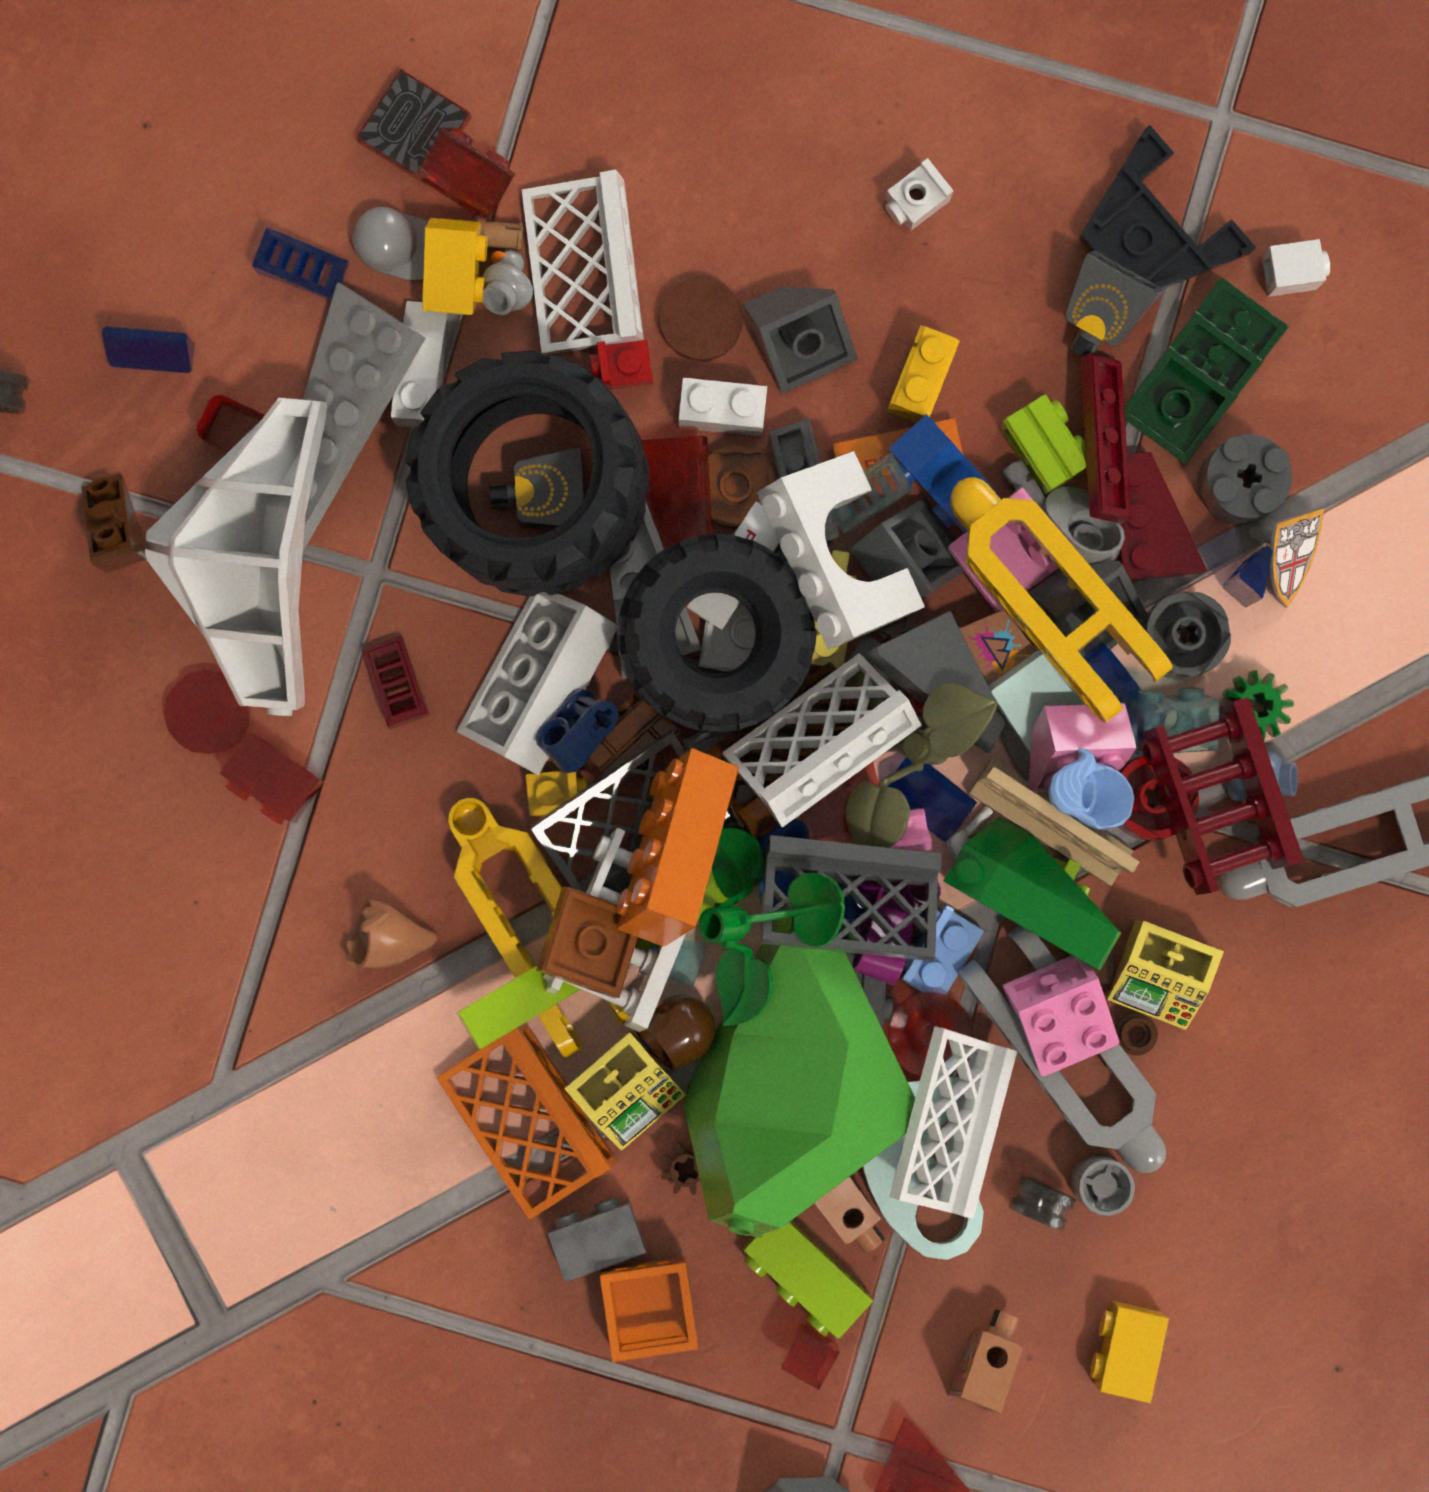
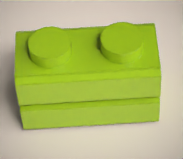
[999,394,1087,496]

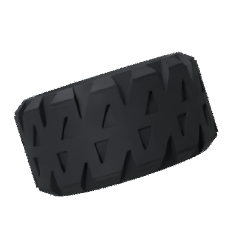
[406,351,650,596]

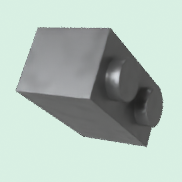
[547,1196,647,1282]

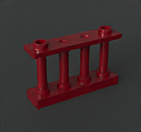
[1141,697,1304,895]

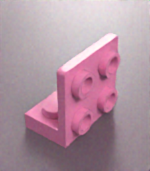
[948,487,1058,612]
[1002,955,1119,1076]

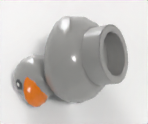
[483,249,533,315]

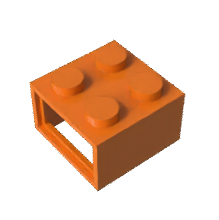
[600,1256,698,1362]

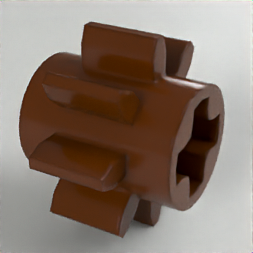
[661,1142,700,1195]

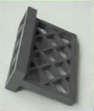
[530,730,730,893]
[760,835,942,961]

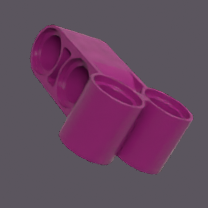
[852,879,941,985]

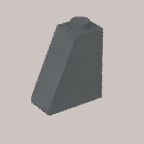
[866,611,996,706]

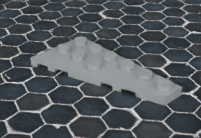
[303,282,426,551]

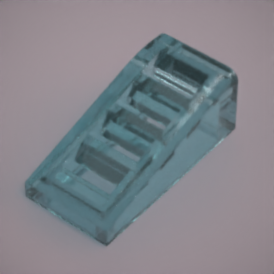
[833,453,913,533]

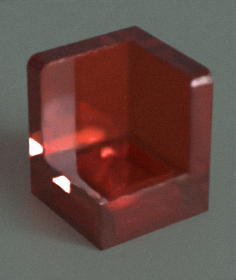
[781,1323,840,1390]

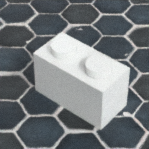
[679,378,767,437]

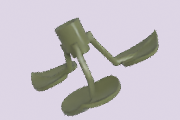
[839,670,998,848]

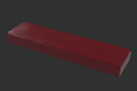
[1080,353,1131,524]

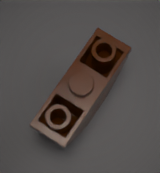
[82,474,146,573]

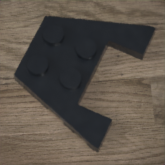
[1079,125,1256,289]

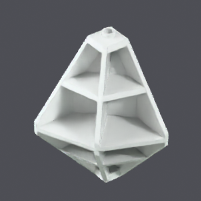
[145,398,327,716]

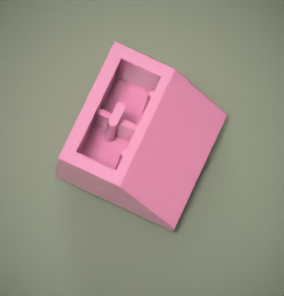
[1028,703,1137,795]

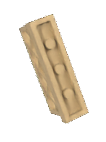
[968,758,1140,886]

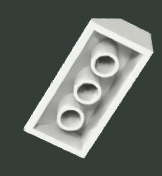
[456,592,618,775]

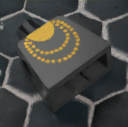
[1065,251,1164,356]
[490,448,585,530]

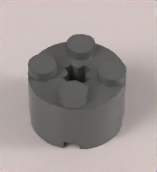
[1198,434,1292,525]
[1140,592,1231,680]

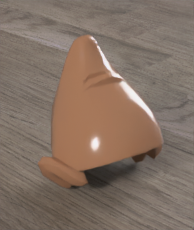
[346,899,437,969]

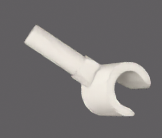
[946,806,993,859]

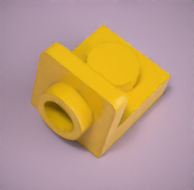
[526,771,588,817]

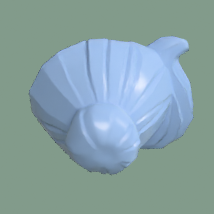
[1048,748,1134,830]

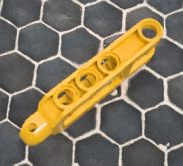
[950,477,1173,723]
[448,798,628,1059]

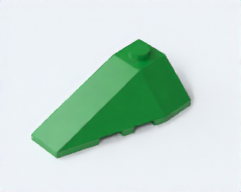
[943,817,1121,971]

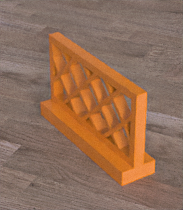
[436,1022,617,1221]

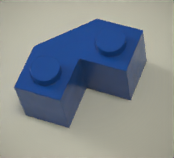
[889,414,1002,533]

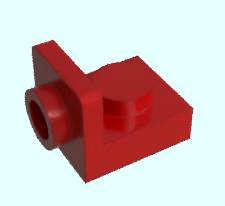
[590,340,653,390]

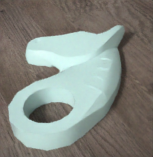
[862,1077,984,1260]

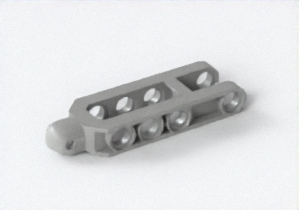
[1217,775,1429,907]
[957,925,1167,1174]

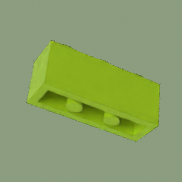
[743,1221,873,1340]

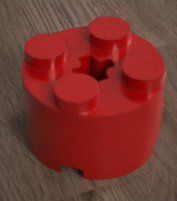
[1118,756,1199,840]

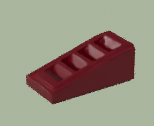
[362,636,430,729]

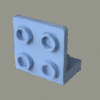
[899,905,984,1004]

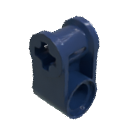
[536,689,618,773]

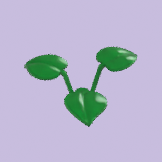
[699,827,845,1026]

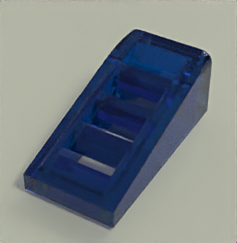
[252,228,349,300]

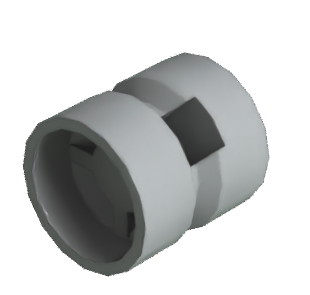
[1071,1154,1135,1216]

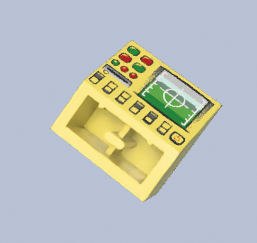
[1106,920,1224,1030]
[564,1030,686,1151]

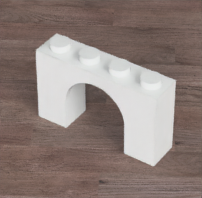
[756,451,925,650]

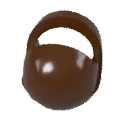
[635,994,715,1070]

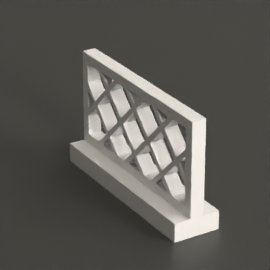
[522,170,644,355]
[723,653,922,828]
[889,1026,1017,1219]

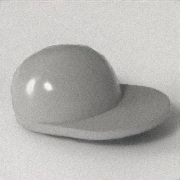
[352,207,428,281]
[1044,486,1125,564]

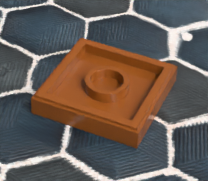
[536,887,638,998]

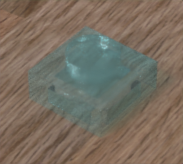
[668,939,707,986]

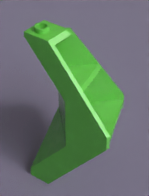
[684,917,915,1238]

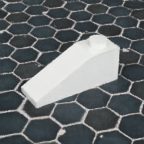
[391,301,448,428]

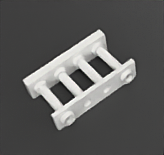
[543,828,712,1032]

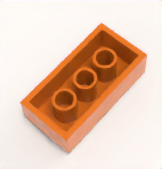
[616,748,739,947]

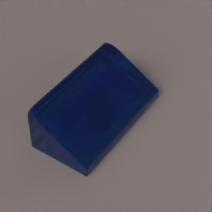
[102,326,195,373]
[1223,546,1273,607]
[887,756,977,842]

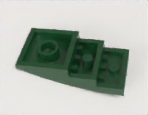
[1124,276,1289,465]

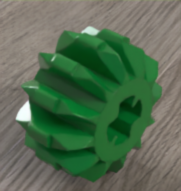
[1222,670,1294,741]

